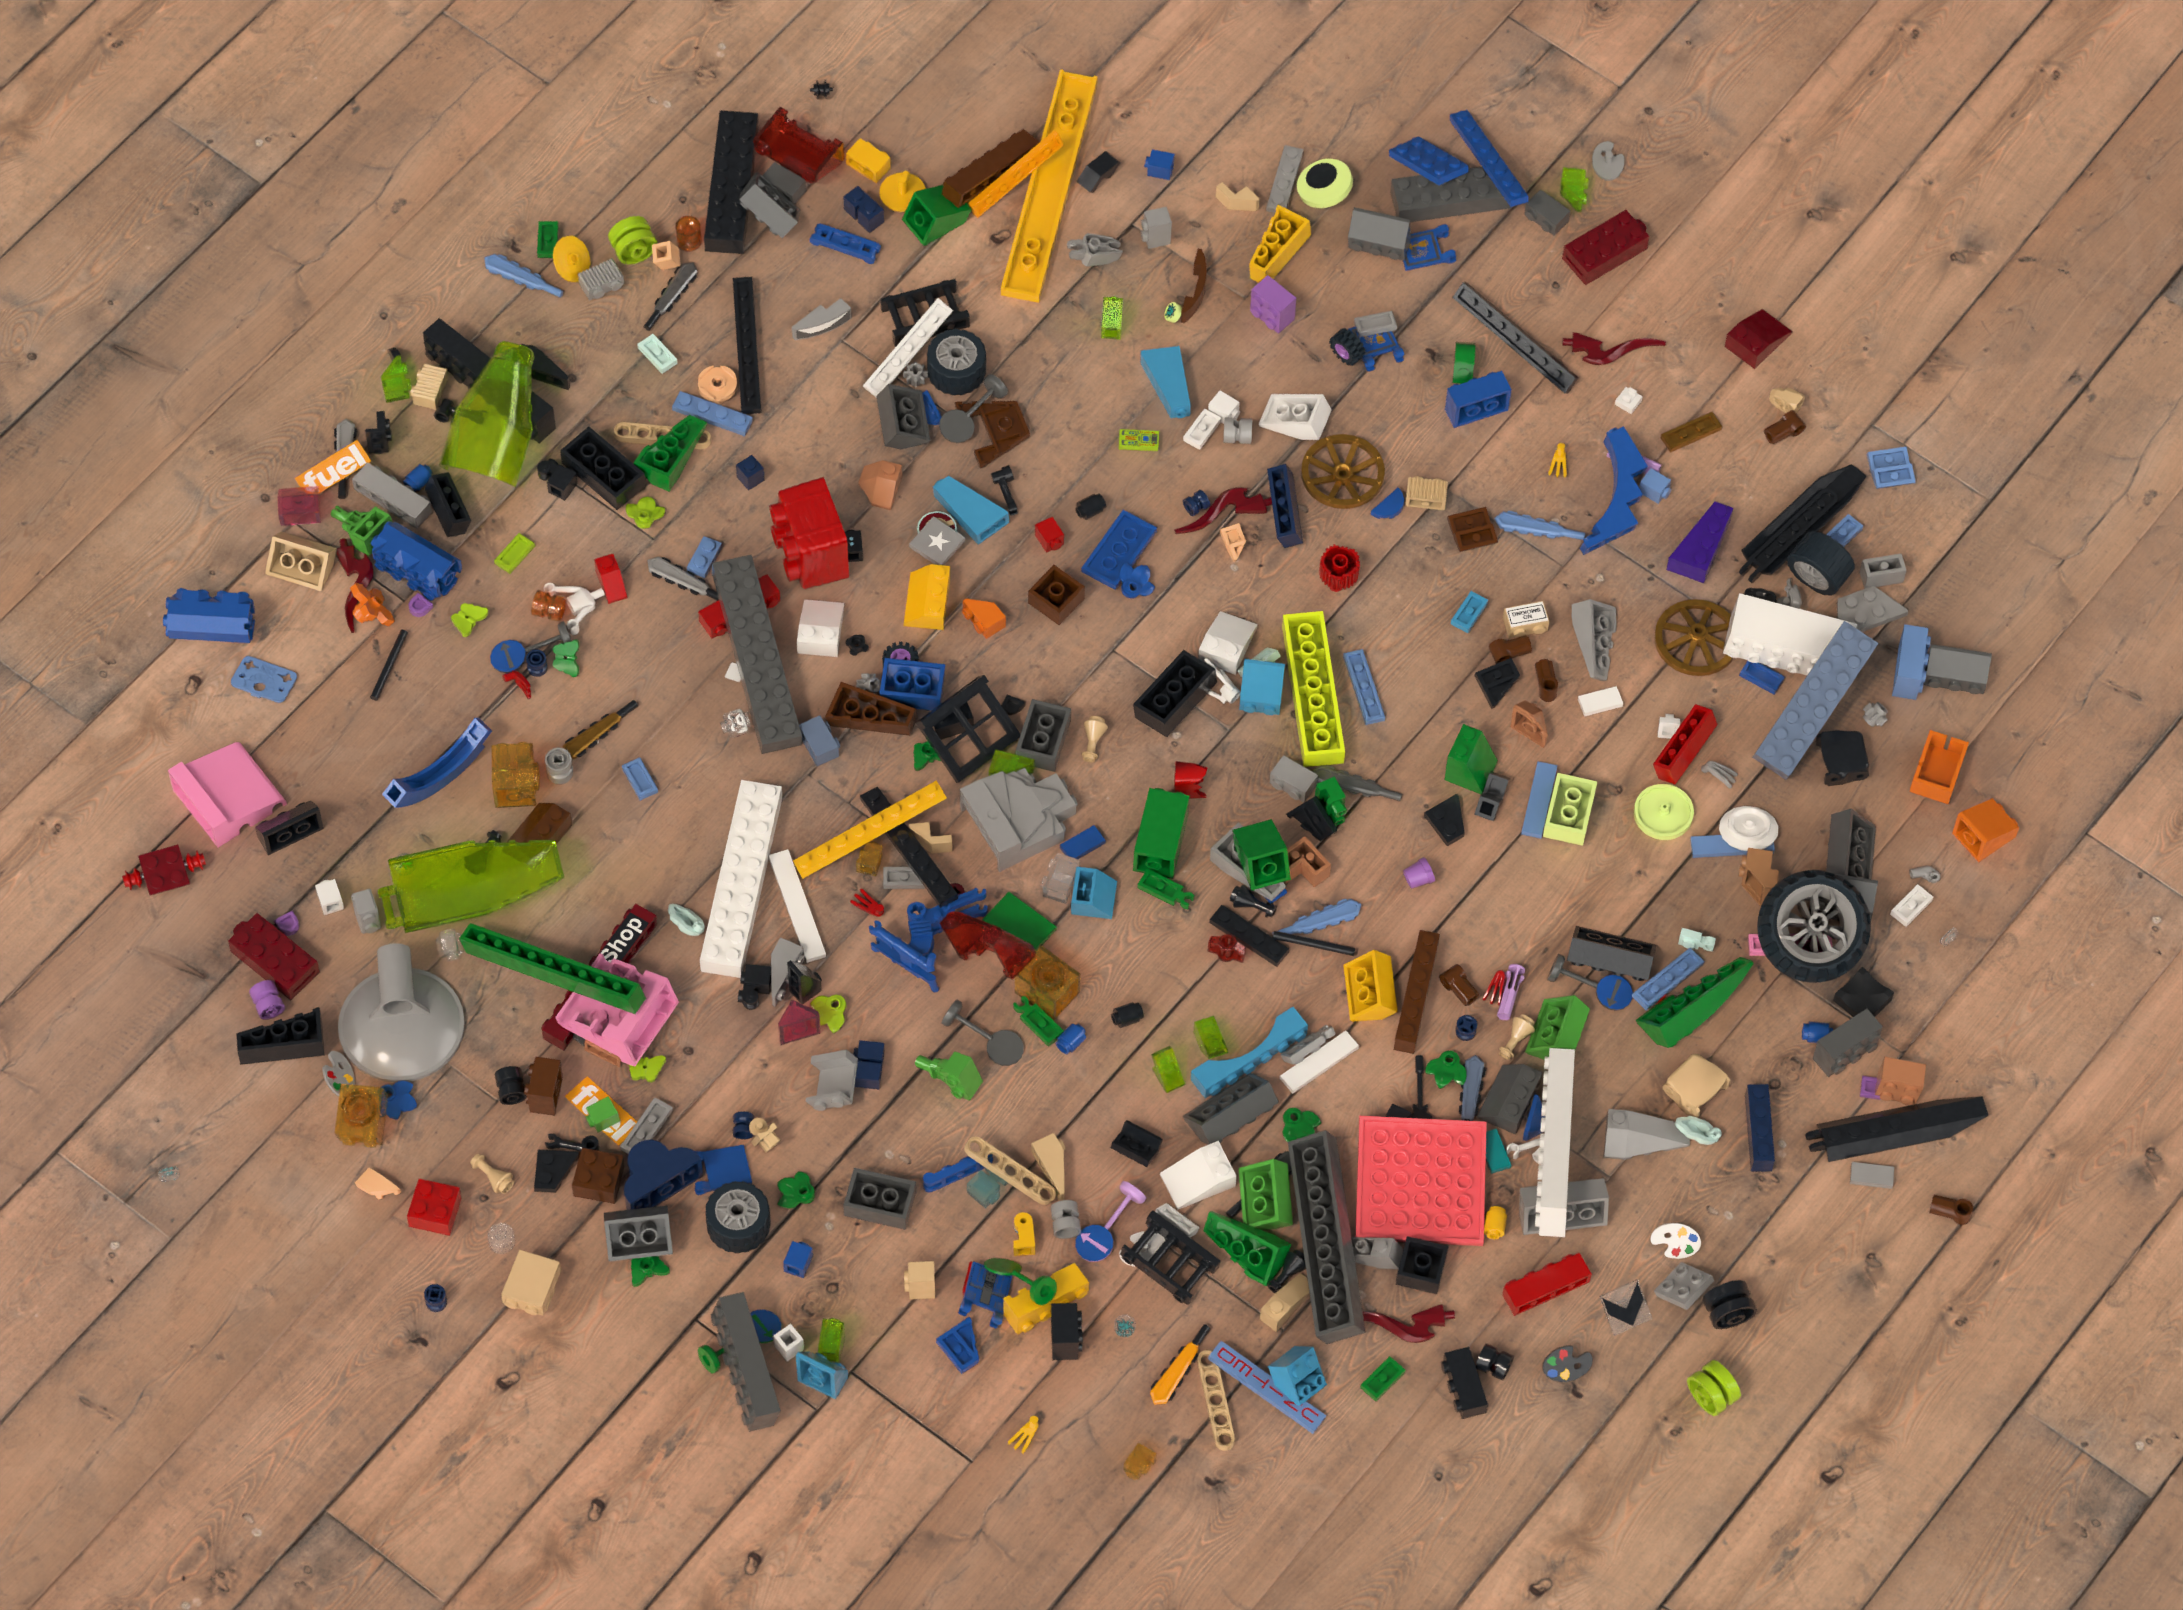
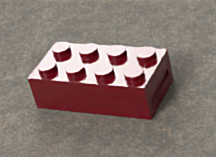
[1562,210,1650,286]
[228,913,320,1000]

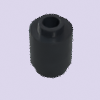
[1075,493,1106,520]
[1111,1002,1144,1028]

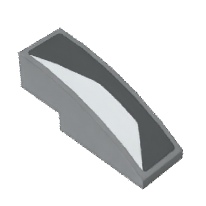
[792,298,852,340]

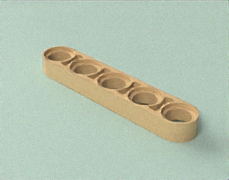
[614,422,711,449]
[964,1137,1056,1205]
[1197,1350,1235,1451]

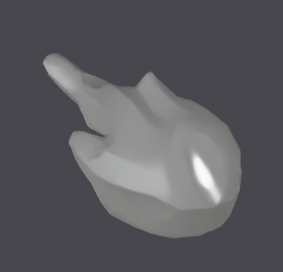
[1777,578,1802,609]

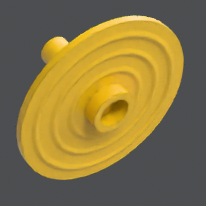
[879,171,926,212]
[553,236,590,282]

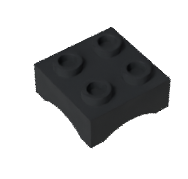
[1833,967,1894,1017]

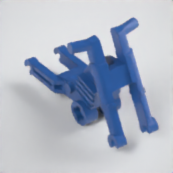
[869,888,988,992]

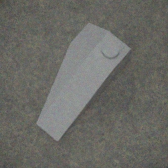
[1571,599,1617,681]
[1210,822,1286,901]
[1604,1109,1690,1160]

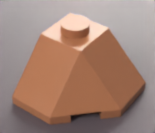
[858,460,902,510]
[1510,700,1548,748]

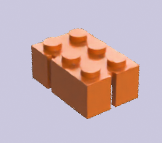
[1909,730,1969,804]

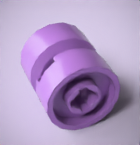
[249,980,285,1020]

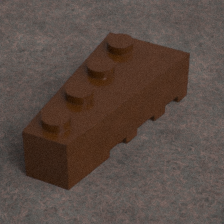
[825,682,917,736]

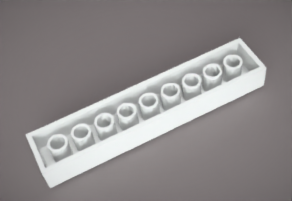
[700,780,782,978]
[1535,1048,1575,1237]

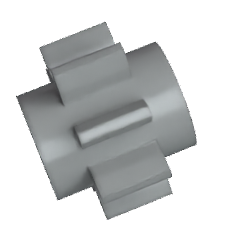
[903,362,928,387]
[856,673,881,694]
[1863,702,1888,727]

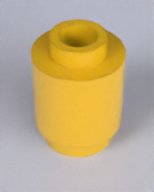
[1484,1206,1507,1240]

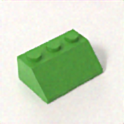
[1525,995,1590,1060]
[1238,1159,1293,1230]

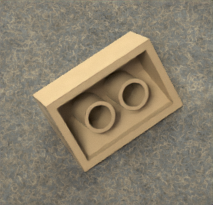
[265,532,337,591]

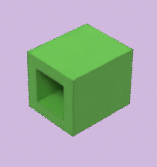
[585,1096,620,1133]

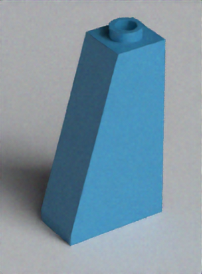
[1140,346,1191,418]
[933,476,1009,545]

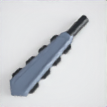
[1459,1055,1486,1121]

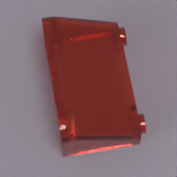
[753,107,845,183]
[940,911,1036,980]

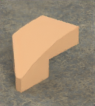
[1220,523,1246,562]
[355,1168,401,1200]

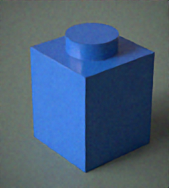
[1145,149,1175,180]
[783,1241,813,1278]

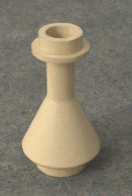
[1082,716,1108,763]
[1499,1014,1535,1060]
[470,1154,514,1194]

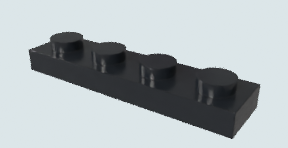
[1209,905,1289,967]

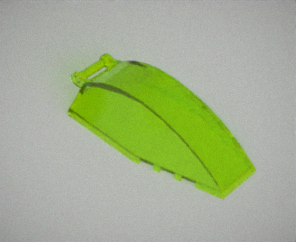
[377,840,564,933]

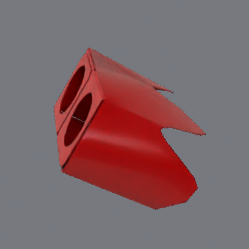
[1174,761,1208,799]

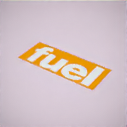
[295,440,371,500]
[564,1076,637,1146]

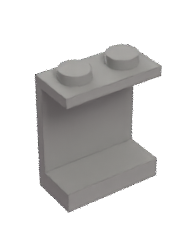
[806,1050,858,1111]

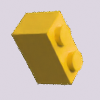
[846,138,891,184]

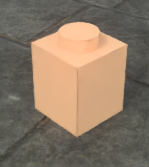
[652,241,680,270]

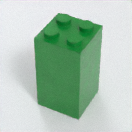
[1133,788,1190,879]

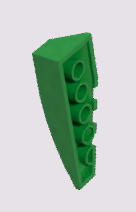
[1636,957,1754,1048]

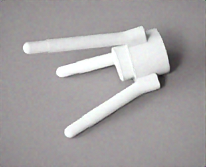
[1204,658,1241,704]

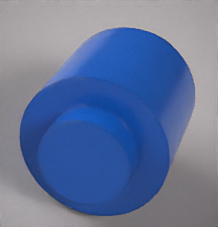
[403,464,433,492]
[1802,1022,1833,1043]
[1056,1024,1086,1054]

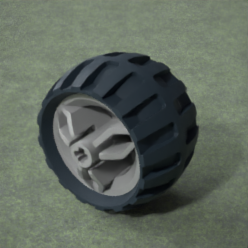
[1757,870,1871,983]

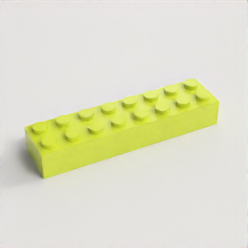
[1282,611,1345,767]

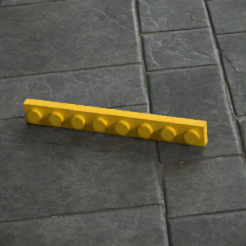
[793,780,947,879]

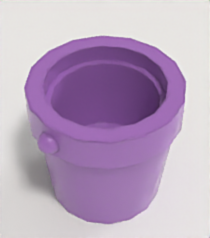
[1403,857,1435,889]

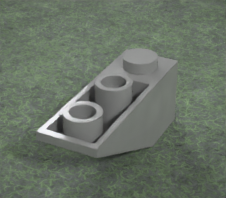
[771,937,805,1007]
[1351,1237,1403,1269]

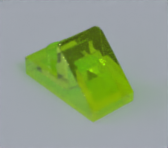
[1151,1046,1185,1093]

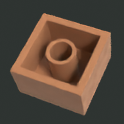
[1875,1057,1926,1105]

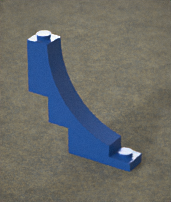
[1580,426,1648,555]

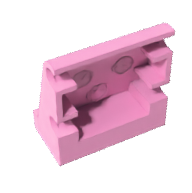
[168,742,287,848]
[555,954,679,1067]

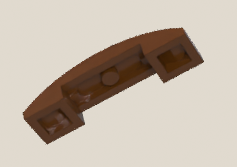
[1181,248,1207,323]

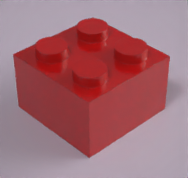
[407,1179,462,1236]

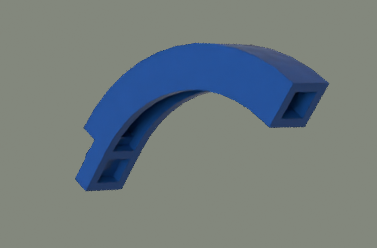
[382,718,492,808]

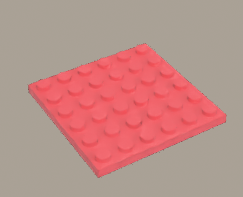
[1355,1116,1486,1246]

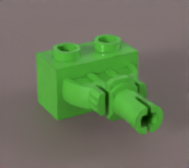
[331,506,392,556]
[915,1051,983,1101]

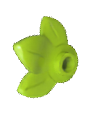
[626,496,665,529]
[810,995,847,1033]

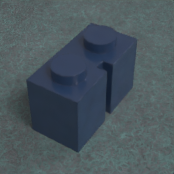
[843,186,884,233]
[853,1040,885,1090]

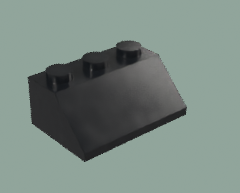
[255,800,324,856]

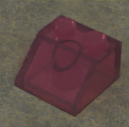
[277,486,321,526]

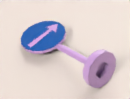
[1075,1181,1146,1262]

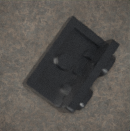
[365,411,392,454]
[1110,1120,1163,1167]

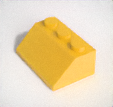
[903,564,950,630]
[1343,950,1398,1022]

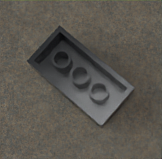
[560,426,646,510]
[1133,650,1217,737]

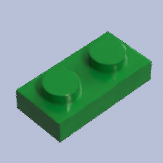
[537,221,559,258]
[1360,1356,1406,1402]

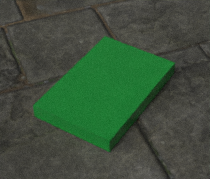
[982,892,1057,958]

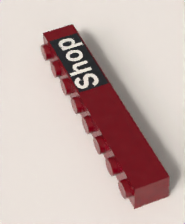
[541,904,657,1051]

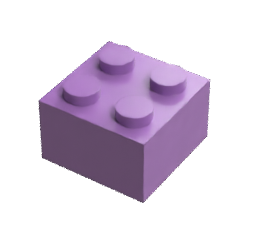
[1250,275,1296,334]

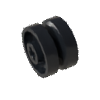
[1703,1280,1757,1329]

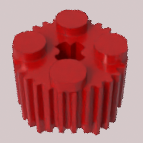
[1319,544,1360,592]

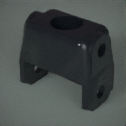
[1816,730,1869,786]

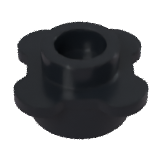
[845,635,869,656]

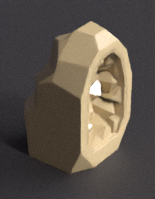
[1769,388,1805,413]

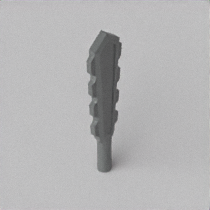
[1312,765,1402,801]

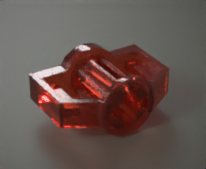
[1207,934,1246,963]

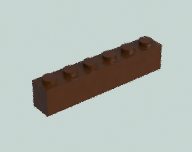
[942,129,1040,208]
[1394,930,1440,1054]

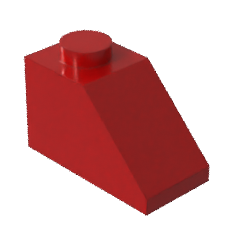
[594,553,627,604]

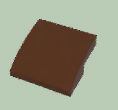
[1447,507,1498,552]

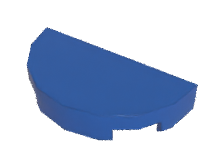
[922,390,942,425]
[1370,488,1404,519]

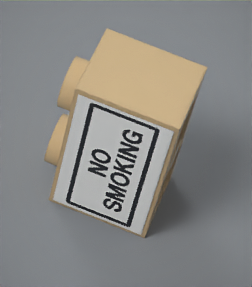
[1503,601,1549,638]

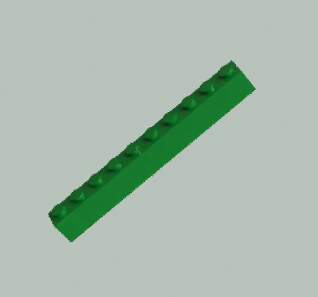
[459,923,646,1014]

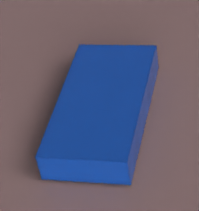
[1739,661,1785,695]
[1060,825,1106,863]

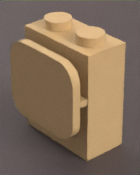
[501,1250,561,1315]

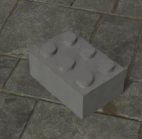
[1015,699,1071,772]
[1813,1009,1883,1077]
[843,1168,916,1230]
[604,1205,673,1261]

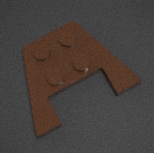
[955,401,1030,468]

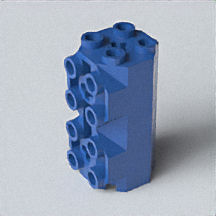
[371,521,462,601]
[163,588,255,643]

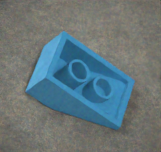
[1239,659,1285,715]
[796,1351,848,1399]

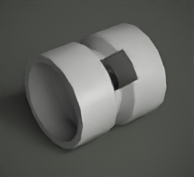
[1223,417,1252,444]
[545,747,573,784]
[1051,1200,1081,1239]

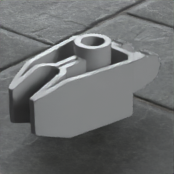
[1067,233,1122,267]

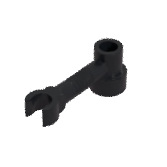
[434,399,488,426]
[991,465,1018,516]
[545,1133,600,1151]

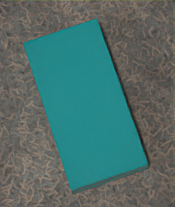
[1486,1129,1511,1174]

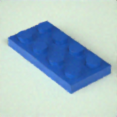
[1389,136,1468,185]
[1081,510,1157,590]

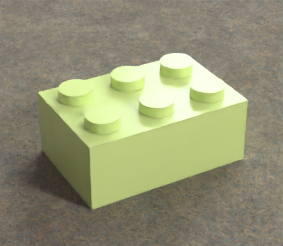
[1543,773,1597,846]

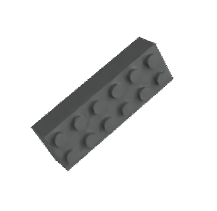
[1390,167,1512,222]
[711,1292,781,1432]

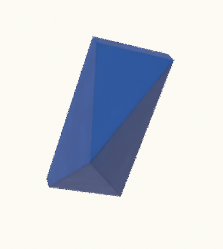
[1523,1094,1546,1141]

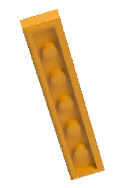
[968,130,1063,218]

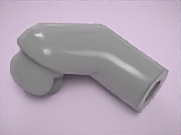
[1909,866,1940,883]

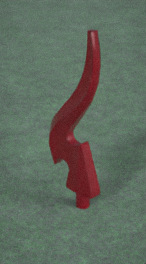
[1562,332,1666,365]
[1175,487,1272,534]
[336,538,374,634]
[1362,1304,1455,1343]

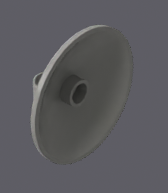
[338,944,465,1083]

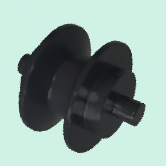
[810,80,833,99]

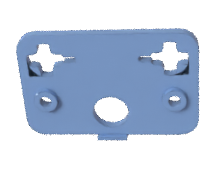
[231,656,297,703]

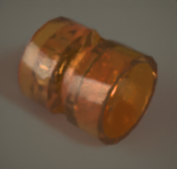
[675,216,702,252]
[531,590,567,622]

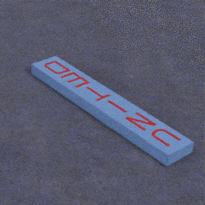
[1208,1341,1326,1434]

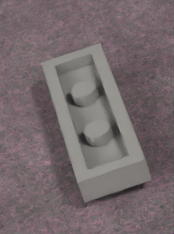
[620,1097,673,1154]

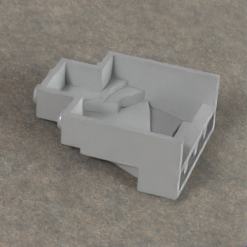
[960,768,1078,872]

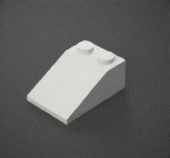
[1259,394,1332,440]
[797,600,844,657]
[1198,611,1258,675]
[1160,1141,1236,1210]

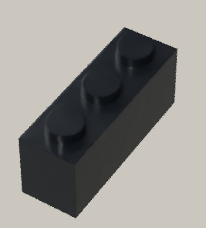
[425,472,471,537]
[1441,1347,1488,1419]

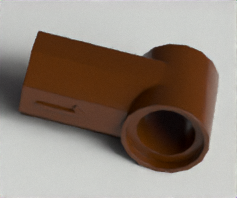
[1764,410,1806,445]
[1489,635,1532,664]
[1535,659,1558,702]
[1439,964,1479,1006]
[1929,1194,1973,1225]

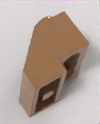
[1738,848,1779,906]

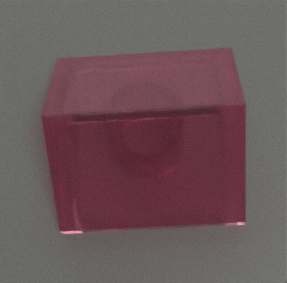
[778,1000,821,1045]

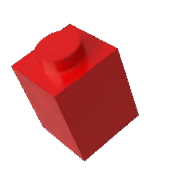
[1035,516,1064,553]

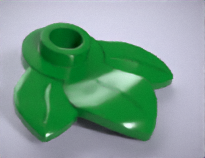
[1425,1051,1467,1089]
[1282,1108,1321,1143]
[777,1171,815,1208]

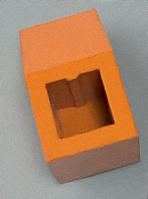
[962,599,1006,639]

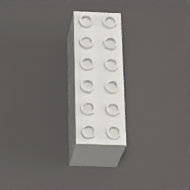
[1723,593,1857,675]

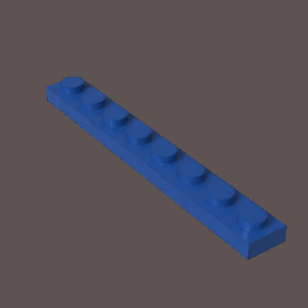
[1450,110,1528,207]

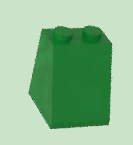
[902,185,972,246]
[1444,724,1498,794]
[1232,819,1291,891]

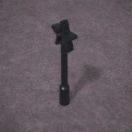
[1410,1055,1432,1119]

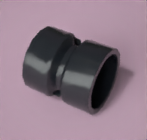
[495,1066,526,1105]
[1475,1343,1514,1381]

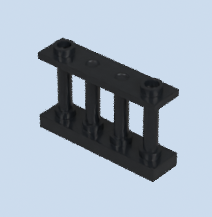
[881,279,970,347]
[1120,1210,1221,1305]

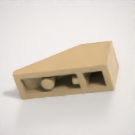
[1031,1133,1065,1201]
[1260,1273,1310,1332]

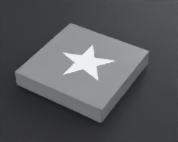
[909,516,965,565]

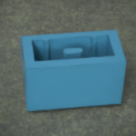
[1071,867,1117,919]
[1268,1346,1327,1406]

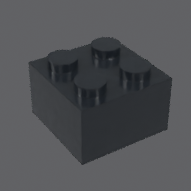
[1396,1236,1449,1294]
[1051,1303,1083,1360]

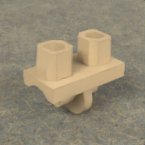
[749,1118,780,1153]

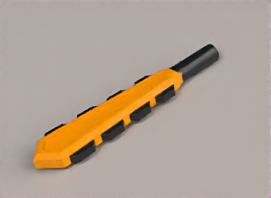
[1150,1324,1211,1405]

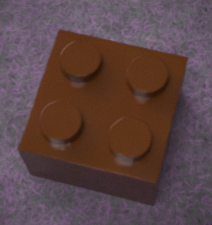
[1028,565,1085,625]
[524,1056,563,1116]
[572,1148,625,1204]

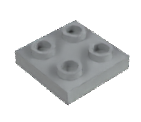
[1654,1262,1714,1310]

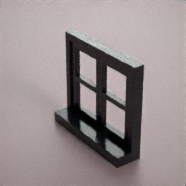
[915,675,1021,783]

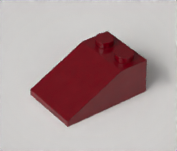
[1725,309,1792,369]

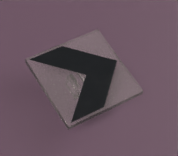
[1599,1280,1652,1336]

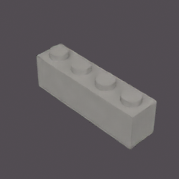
[352,462,432,529]

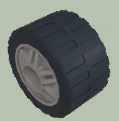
[927,329,986,396]
[1787,531,1855,596]
[705,1181,771,1253]

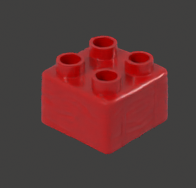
[769,477,849,589]

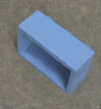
[1892,624,1931,700]

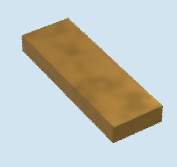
[1661,412,1722,453]

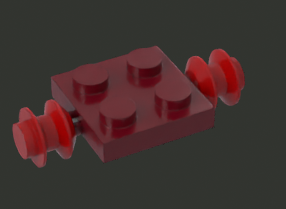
[122,844,206,896]

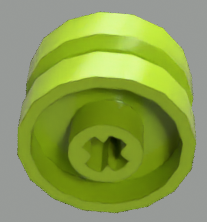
[608,216,658,265]
[1687,1360,1741,1416]

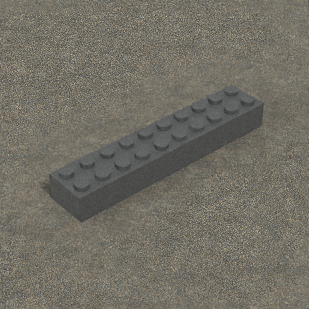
[712,554,802,754]
[1288,1130,1366,1344]

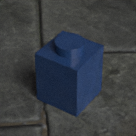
[736,455,765,491]

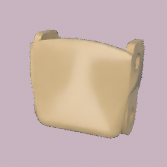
[1663,1054,1730,1118]

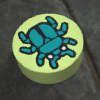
[1165,302,1182,323]

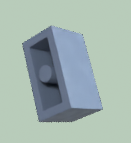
[799,715,840,766]

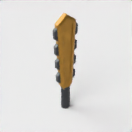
[563,700,638,759]

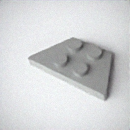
[1837,586,1908,632]

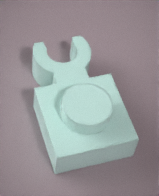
[1678,928,1716,952]

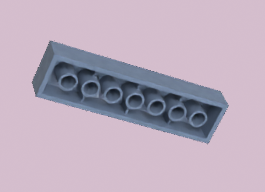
[1752,621,1879,780]

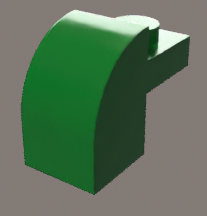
[1452,342,1476,384]

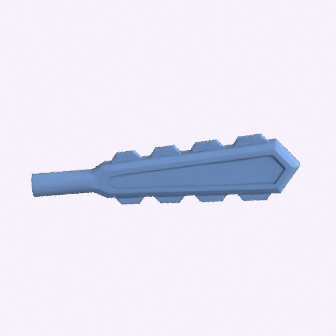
[484,254,564,298]
[1494,511,1585,540]
[1272,899,1361,940]

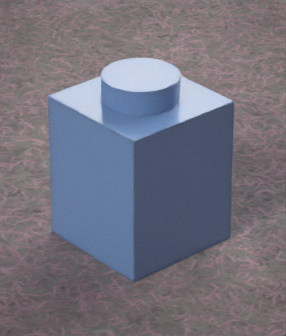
[1639,468,1671,504]

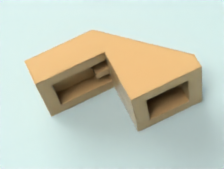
[1216,182,1260,211]
[909,822,952,853]

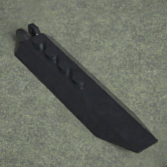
[1739,464,1867,583]
[1805,1096,1989,1162]

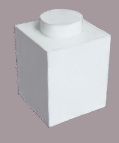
[1208,391,1240,424]
[315,879,344,915]
[773,1324,804,1361]

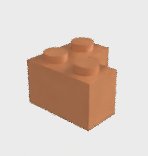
[1284,836,1331,887]

